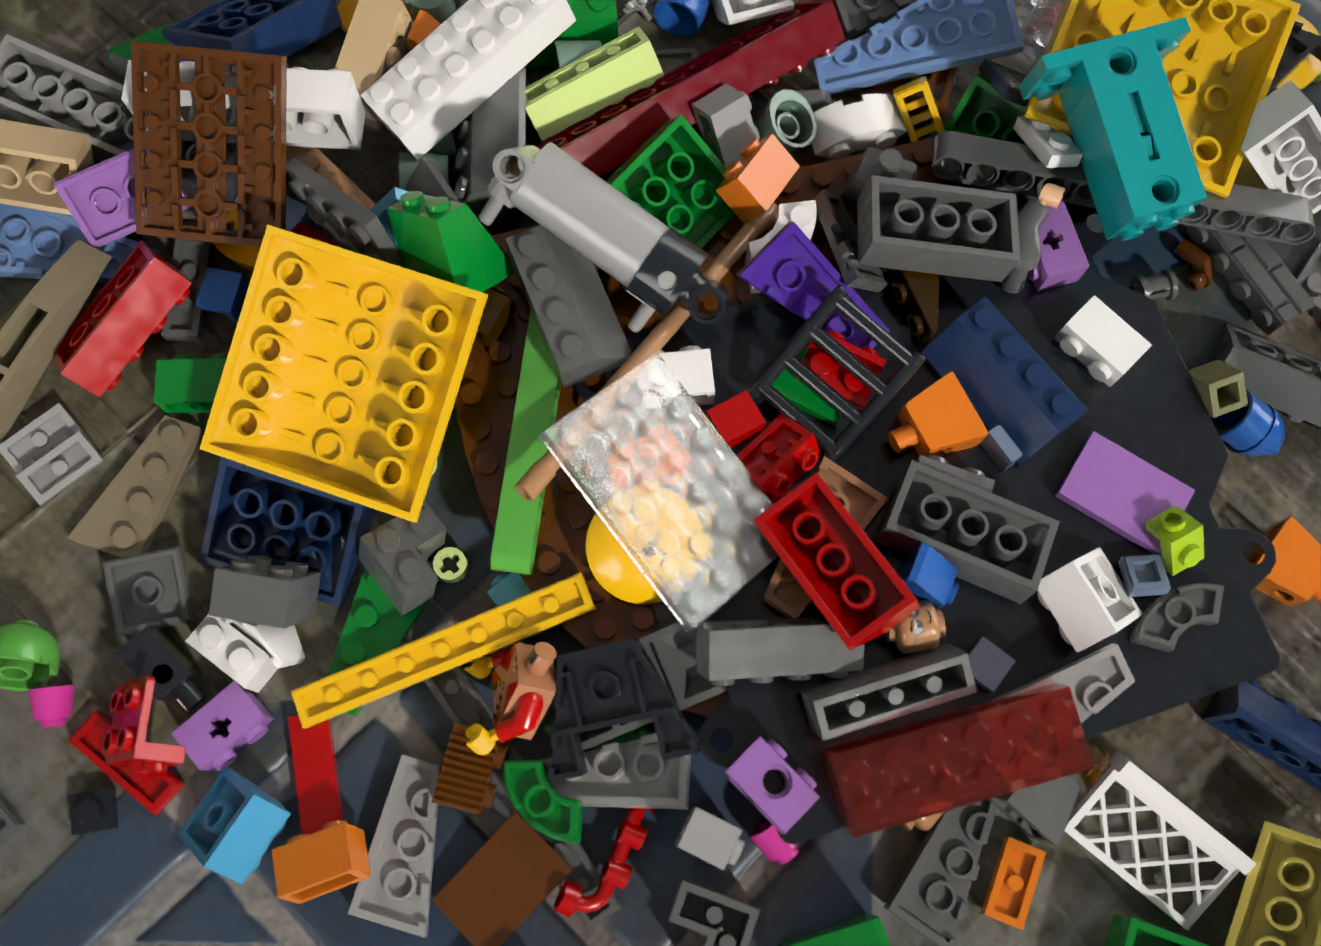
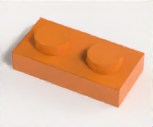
[980,836,1046,930]

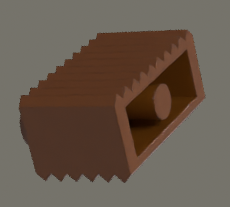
[432,723,508,815]

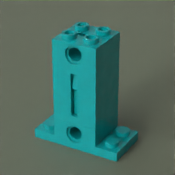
[1019,17,1207,241]

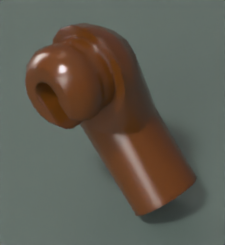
[1175,239,1213,291]

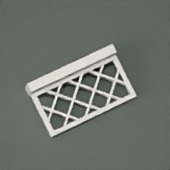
[1065,750,1257,931]

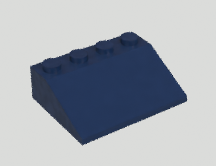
[161,0,343,66]
[199,457,376,607]

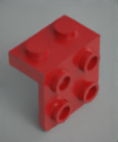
[102,675,186,776]

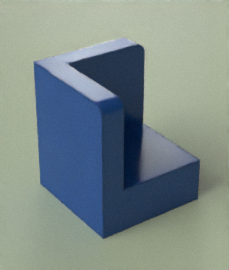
[196,267,249,325]

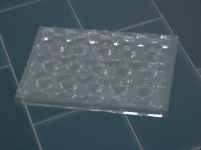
[539,352,778,632]

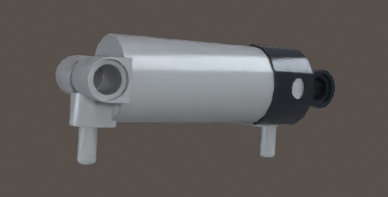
[478,142,729,333]

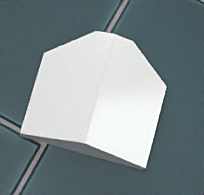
[221,618,306,668]

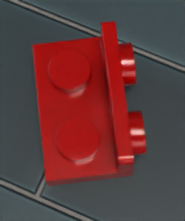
[794,330,886,410]
[729,414,821,506]

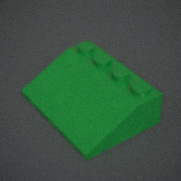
[605,114,735,248]

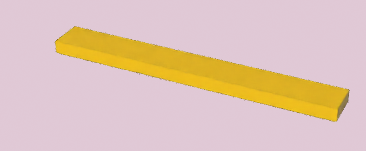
[290,572,597,729]

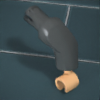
[1000,183,1065,293]

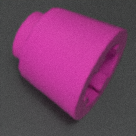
[28,685,75,728]
[748,819,799,865]

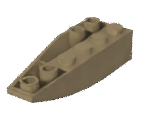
[0,240,111,444]

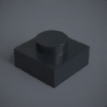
[69,787,118,835]

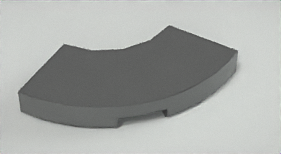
[1130,583,1224,652]

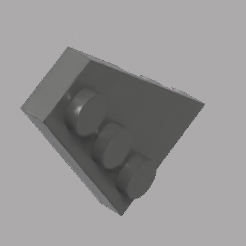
[812,190,890,293]

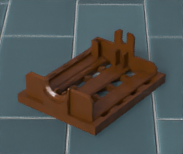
[131,41,287,247]

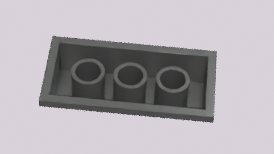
[455,67,526,223]
[505,225,632,388]
[1211,322,1321,431]
[875,460,1060,604]

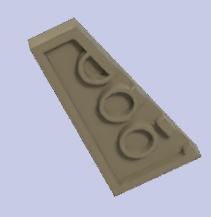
[67,415,203,558]

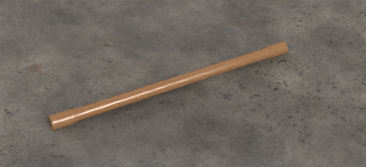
[514,202,779,502]

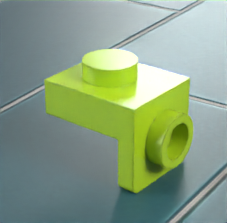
[1145,506,1204,576]

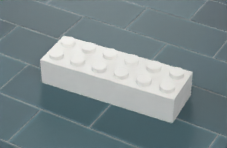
[360,0,576,161]
[121,60,366,150]

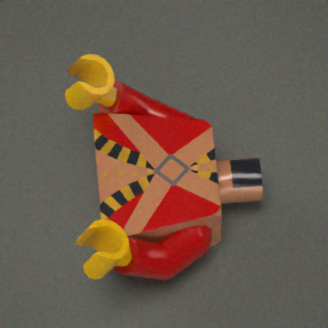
[464,642,557,755]

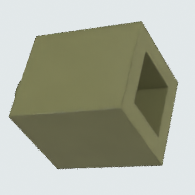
[1188,359,1248,418]

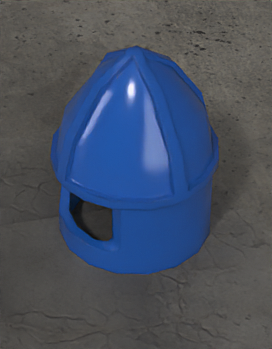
[653,0,712,38]
[1210,390,1285,457]

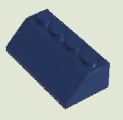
[921,296,1088,468]
[1201,679,1321,793]

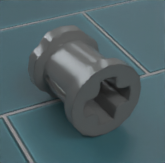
[1130,268,1179,300]

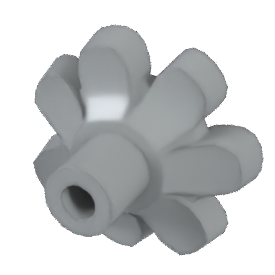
[622,0,654,22]

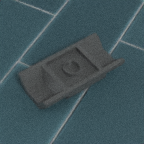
[555,615,726,750]

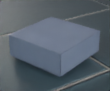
[980,425,1023,473]
[1118,554,1171,597]
[968,636,1016,694]

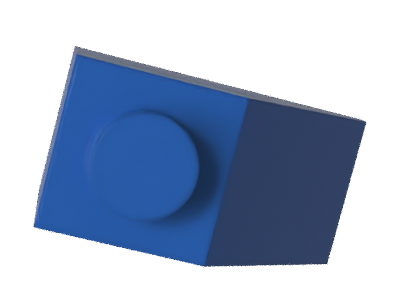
[899,543,959,608]

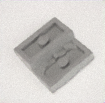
[0,403,104,505]

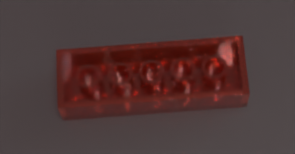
[822,683,1094,838]

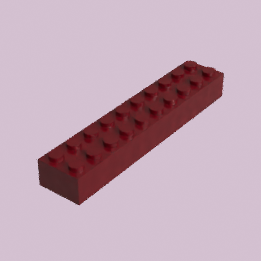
[535,0,846,180]

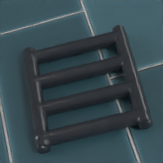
[748,284,926,462]

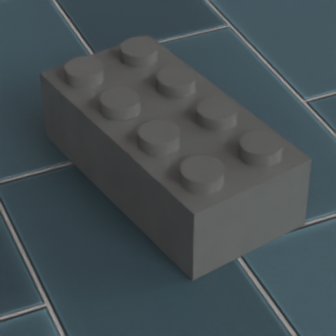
[857,175,1020,282]

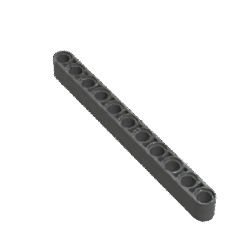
[931,131,1316,245]

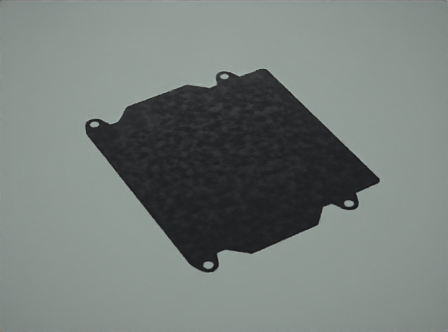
[575,202,1280,845]

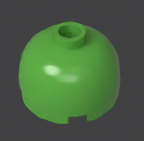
[0,620,61,691]

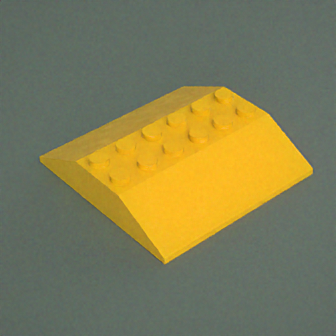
[1024,0,1301,198]
[200,225,488,523]

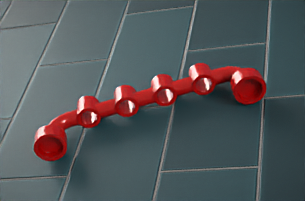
[553,721,656,918]

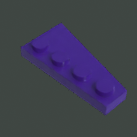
[736,221,890,349]

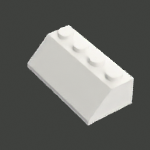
[1241,80,1321,214]

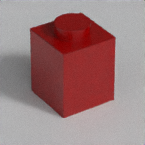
[703,390,766,454]

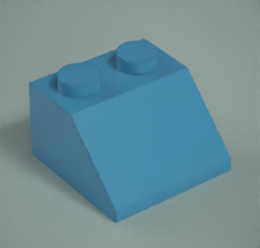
[177,767,291,885]

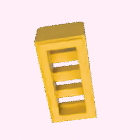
[893,76,945,143]

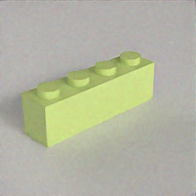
[526,26,664,141]

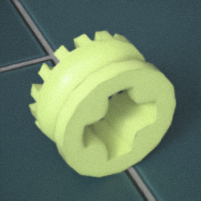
[433,547,469,584]

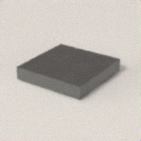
[102,546,197,637]

